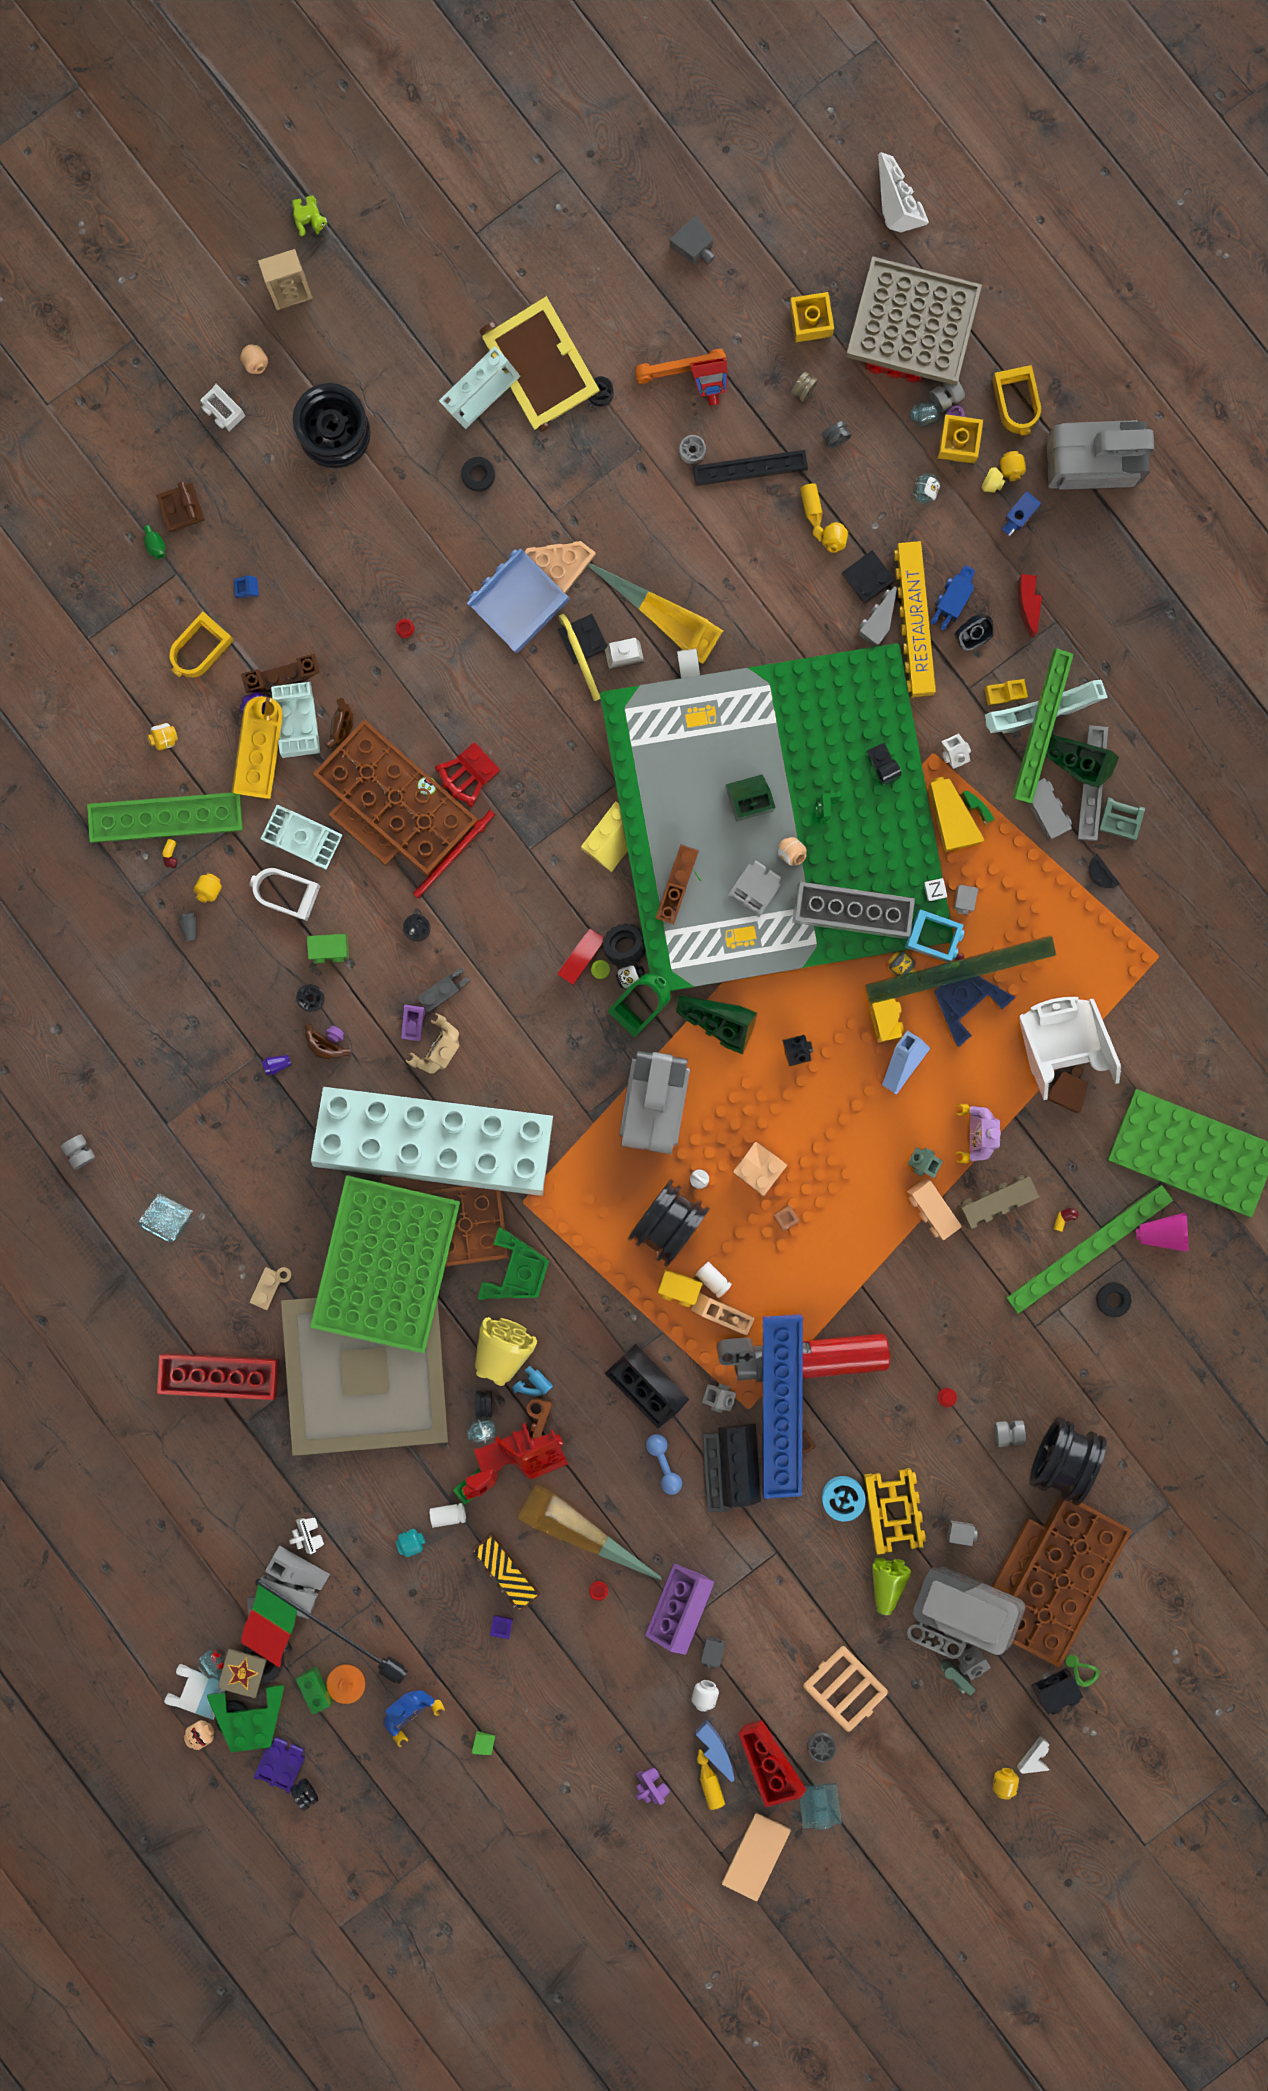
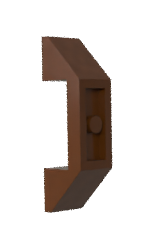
[241,653,320,693]

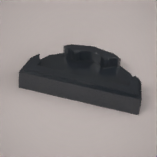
[1088,854,1120,888]

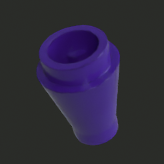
[262,1054,291,1076]

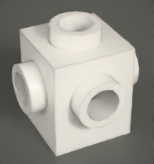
[941,734,971,769]

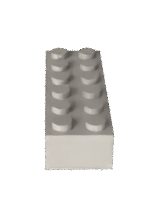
[792,882,915,939]

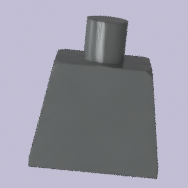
[670,215,715,265]

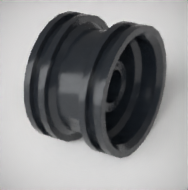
[293,383,371,469]
[627,1179,710,1268]
[1029,1417,1107,1506]

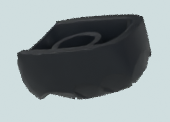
[954,613,994,651]

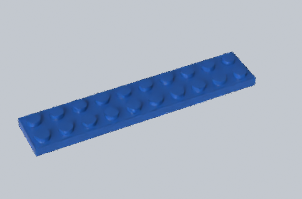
[762,1314,803,1499]

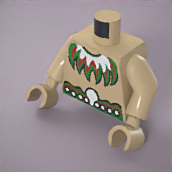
[406,1013,459,1074]

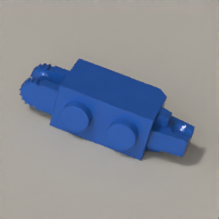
[930,565,975,631]

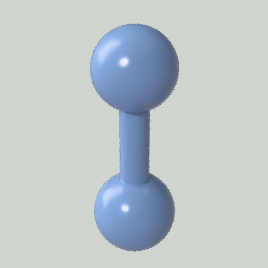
[646,1434,682,1495]

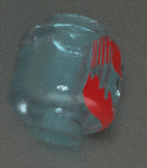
[198,1649,225,1679]

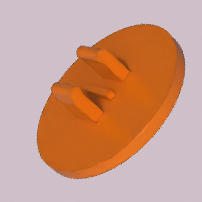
[327,1664,366,1704]

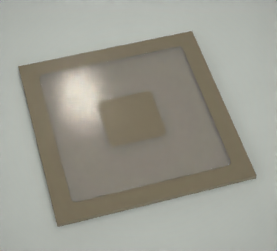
[281,1297,448,1456]

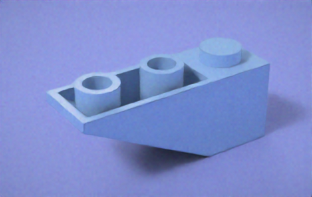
[882,1030,930,1094]

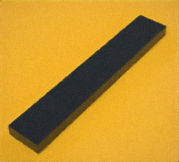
[693,450,808,486]

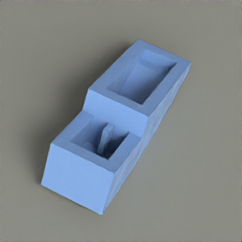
[695,1719,734,1782]

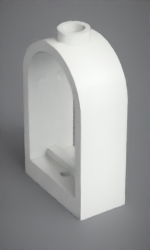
[250,868,320,921]

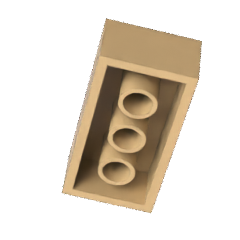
[258,249,313,310]

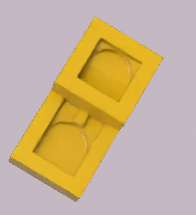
[984,679,1028,706]

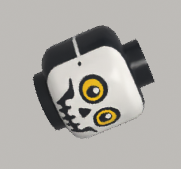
[616,963,646,990]

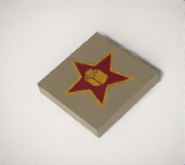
[218,1649,267,1698]

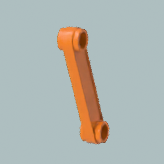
[635,349,726,384]

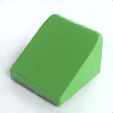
[472,1731,496,1755]

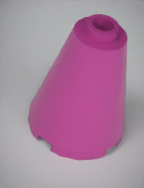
[1136,1213,1189,1252]

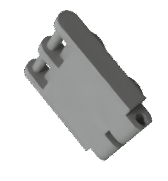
[727,860,781,917]

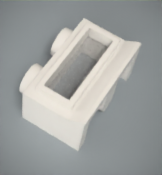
[200,384,245,431]

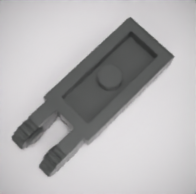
[417,968,471,1013]

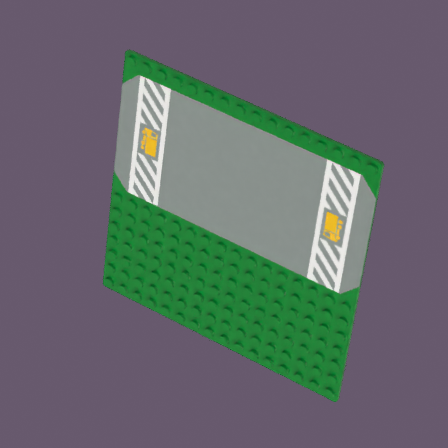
[600,643,953,993]

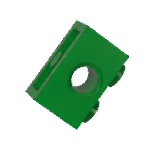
[296,1666,333,1715]

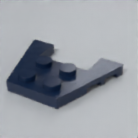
[934,966,1015,1047]

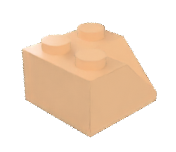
[733,1142,787,1196]

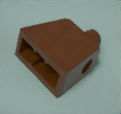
[1047,1065,1088,1113]

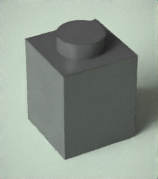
[700,1636,725,1669]

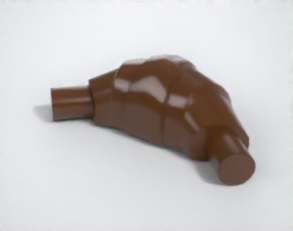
[325,698,353,749]
[305,1024,350,1060]

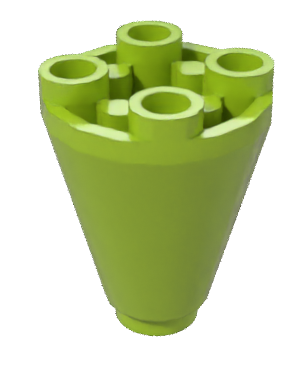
[872,1558,911,1615]

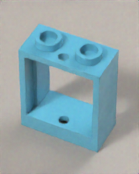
[905,909,965,963]

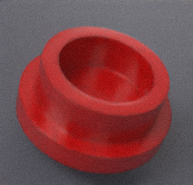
[396,619,415,638]
[937,1388,957,1407]
[589,1581,608,1601]

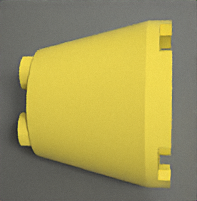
[475,1317,537,1386]

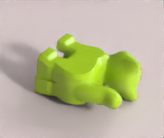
[292,196,327,236]

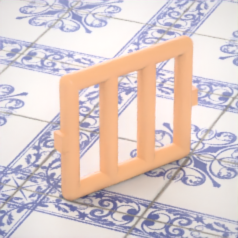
[803,1646,888,1732]

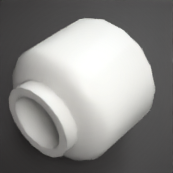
[691,1680,719,1711]

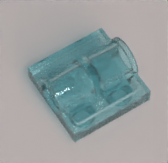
[138,1193,192,1243]
[799,1783,842,1830]

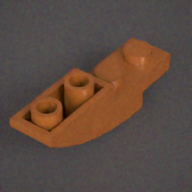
[656,844,699,925]

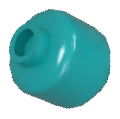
[395,1529,426,1557]

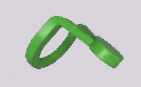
[1066,1655,1100,1687]

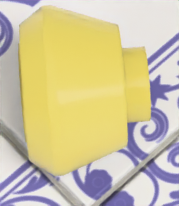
[982,467,1005,493]

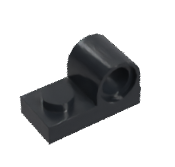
[866,743,902,786]

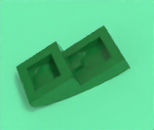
[961,790,994,825]

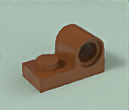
[527,1398,552,1439]

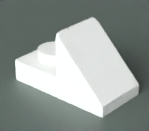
[1017,1736,1050,1774]

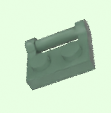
[1098,797,1145,841]
[940,1659,976,1696]

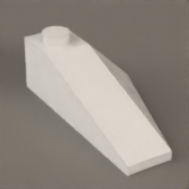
[878,152,929,232]

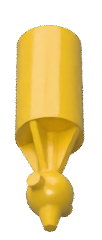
[800,483,824,542]
[697,1749,725,1810]

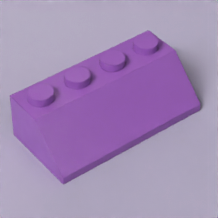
[645,1563,715,1655]

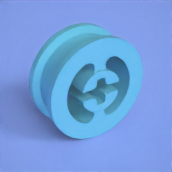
[822,1476,865,1522]

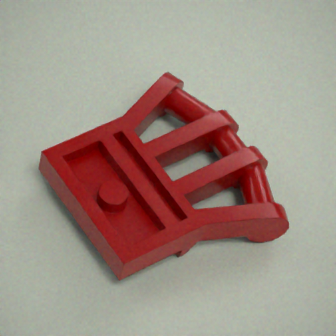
[435,742,501,807]

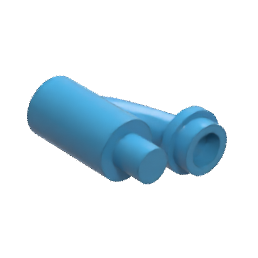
[512,1366,553,1396]

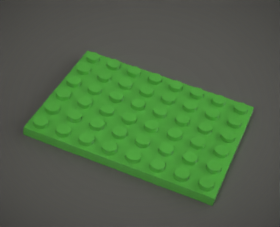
[310,1175,460,1354]

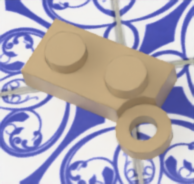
[249,1267,292,1310]

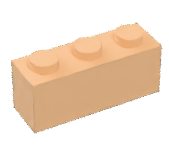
[907,1178,962,1240]

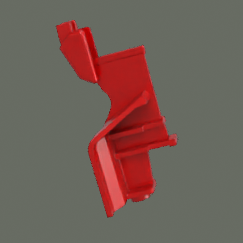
[462,1423,568,1500]

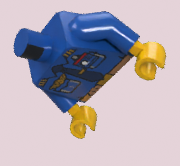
[383,1690,445,1747]

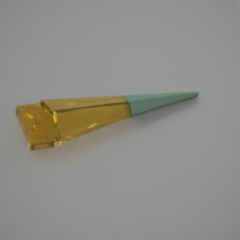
[517,1484,662,1580]

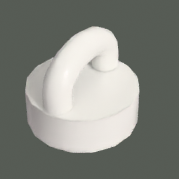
[690,1170,709,1189]

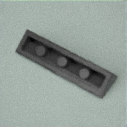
[703,1433,731,1512]

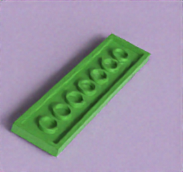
[87,793,243,843]

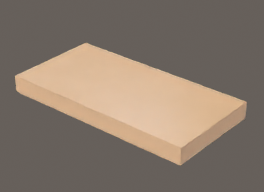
[722,1812,791,1902]

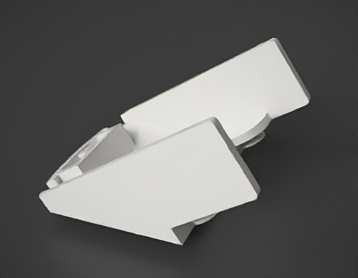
[1019,997,1121,1100]

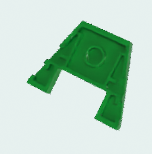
[477,1227,549,1300]
[207,1684,284,1752]

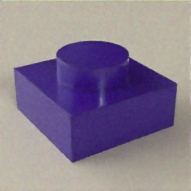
[490,1615,513,1639]

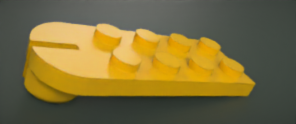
[232,696,283,799]

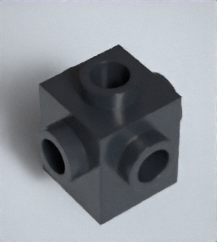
[782,1035,813,1066]

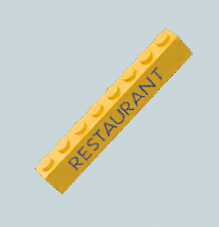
[894,541,936,697]

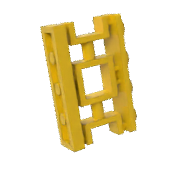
[864,1468,926,1555]

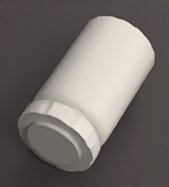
[695,1262,732,1298]
[430,1503,466,1528]

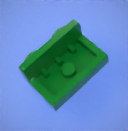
[815,790,842,823]

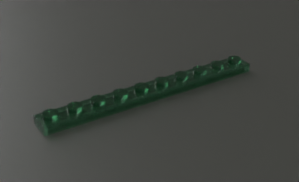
[865,936,1056,1005]

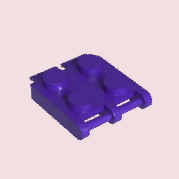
[254,1737,305,1794]

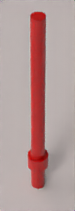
[413,810,495,898]

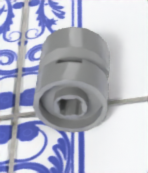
[929,382,965,413]
[60,1134,96,1170]
[994,1420,1026,1447]

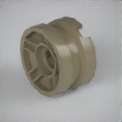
[791,371,818,402]

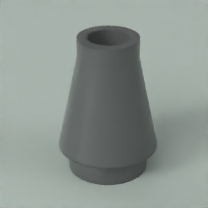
[178,913,197,941]

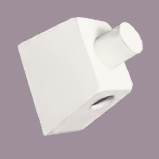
[605,638,644,669]

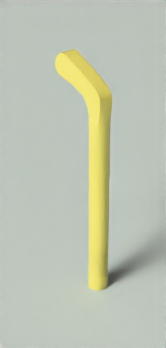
[558,614,600,701]

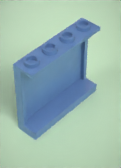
[467,548,570,654]

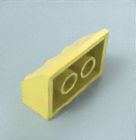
[581,801,628,872]

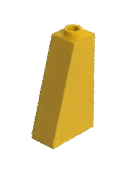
[929,777,984,852]

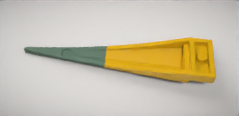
[588,564,723,664]

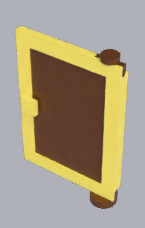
[480,296,600,432]

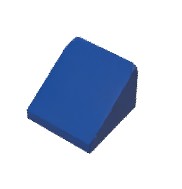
[234,575,259,598]

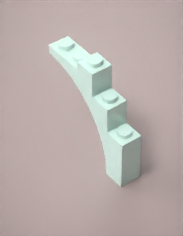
[985,680,1108,734]

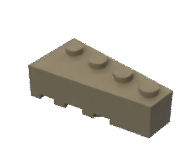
[957,1174,1039,1229]

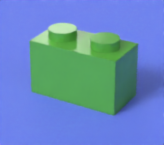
[307,934,349,964]

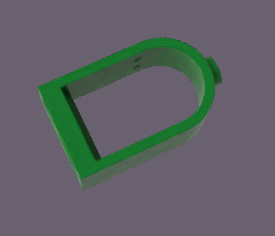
[608,974,670,1038]

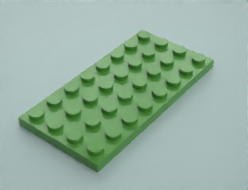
[1107,1089,1268,1218]

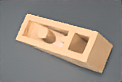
[691,1293,755,1336]

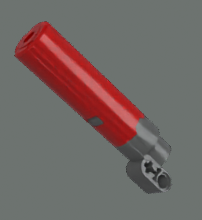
[716,1333,890,1382]

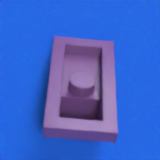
[401,1005,425,1041]

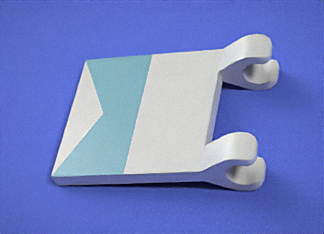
[164,1664,225,1720]

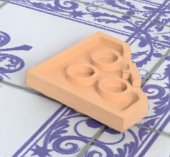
[525,541,596,594]

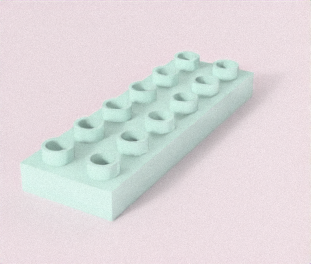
[311,1087,553,1196]

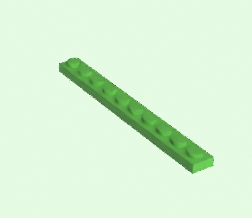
[1006,1185,1173,1314]

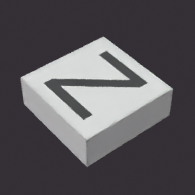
[924,878,947,901]

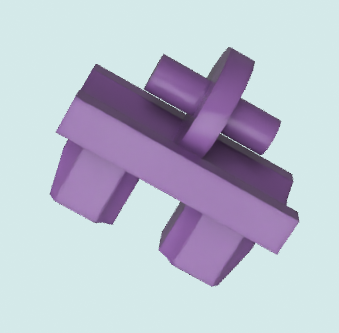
[635,1768,670,1805]

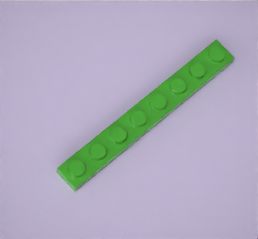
[1012,649,1074,804]

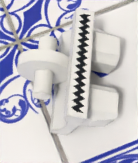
[289,1518,324,1554]

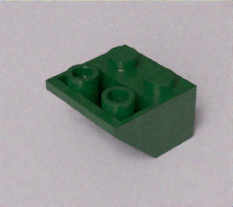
[726,774,776,822]

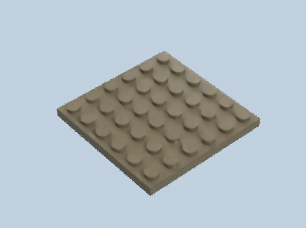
[846,256,982,386]

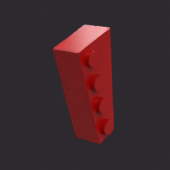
[738,1720,807,1808]

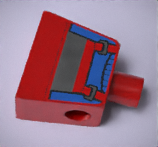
[690,357,727,405]

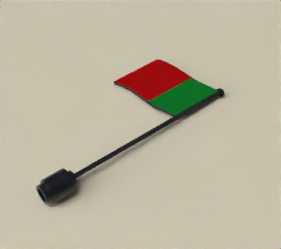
[241,1579,408,1684]

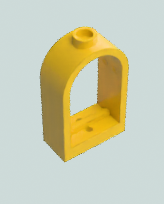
[992,365,1041,436]
[170,612,234,678]

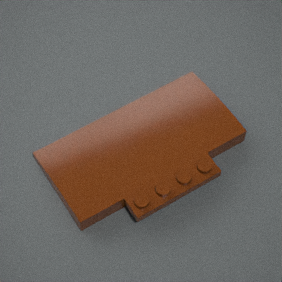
[313,720,478,877]
[381,1176,508,1266]
[991,1493,1132,1668]

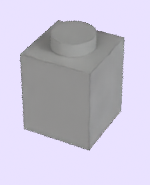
[953,884,978,915]
[947,1520,977,1546]

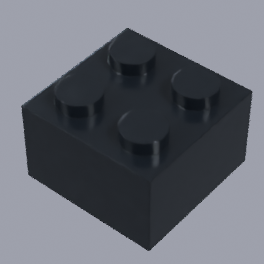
[1031,1668,1083,1715]

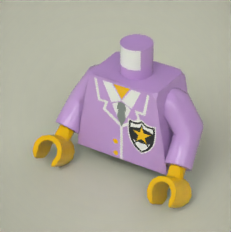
[956,1104,1001,1164]

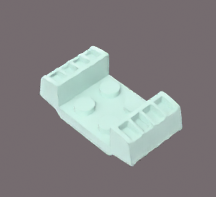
[271,681,320,758]
[261,805,342,870]

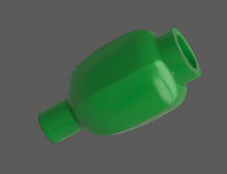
[143,525,166,560]

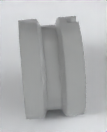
[679,435,706,464]

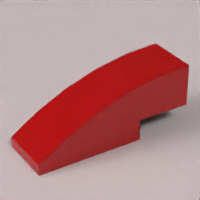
[1018,574,1042,637]
[557,929,604,986]

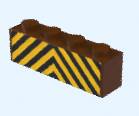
[472,1532,540,1611]

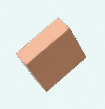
[773,1205,800,1231]

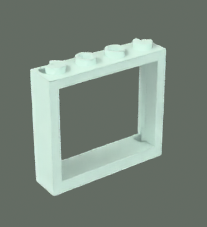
[439,347,520,429]

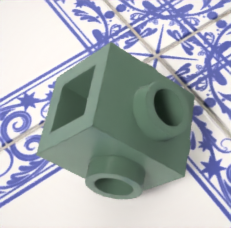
[908,1147,943,1178]

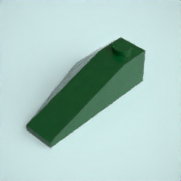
[1046,734,1119,788]
[676,996,757,1054]

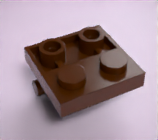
[156,482,205,532]

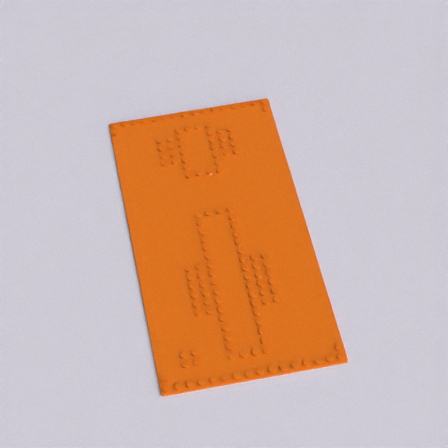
[523,753,1159,1409]

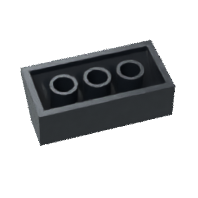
[604,1344,689,1429]
[718,1424,761,1508]

